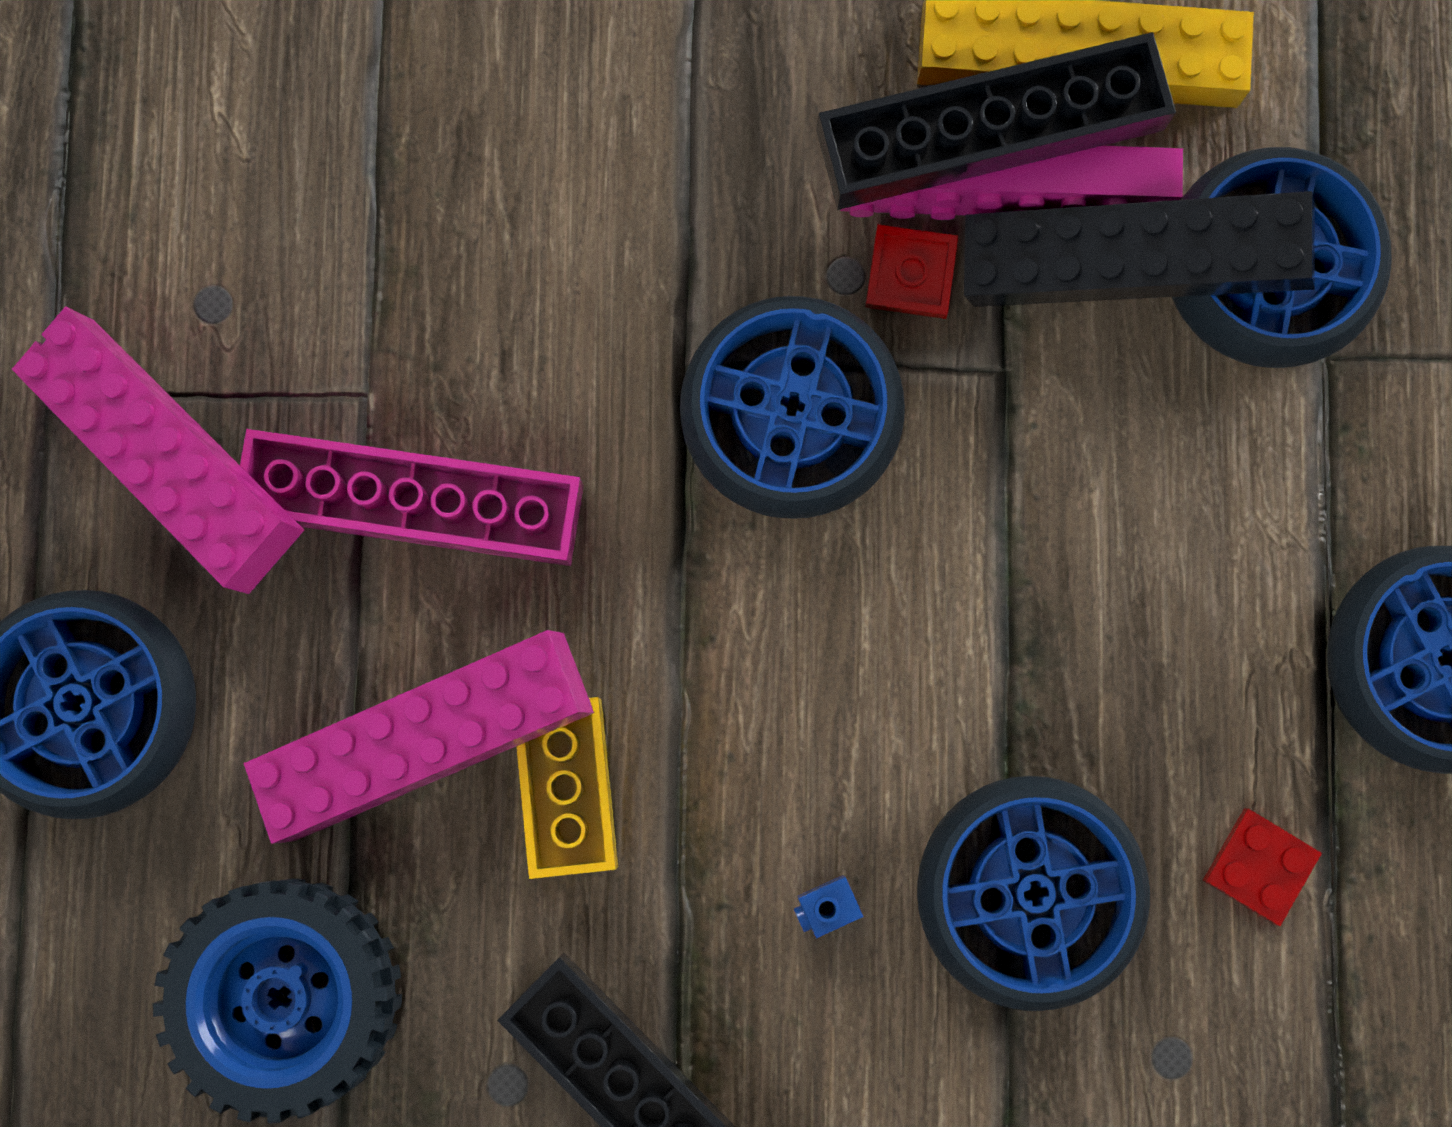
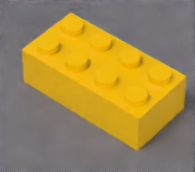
[516,697,618,879]

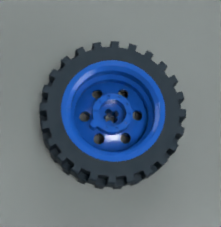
[152,878,402,1123]

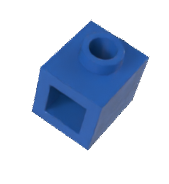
[794,875,864,939]

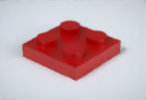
[865,224,958,319]
[1202,808,1322,926]

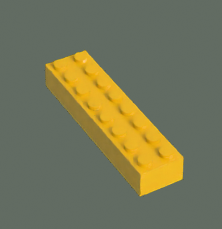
[917,0,1254,108]

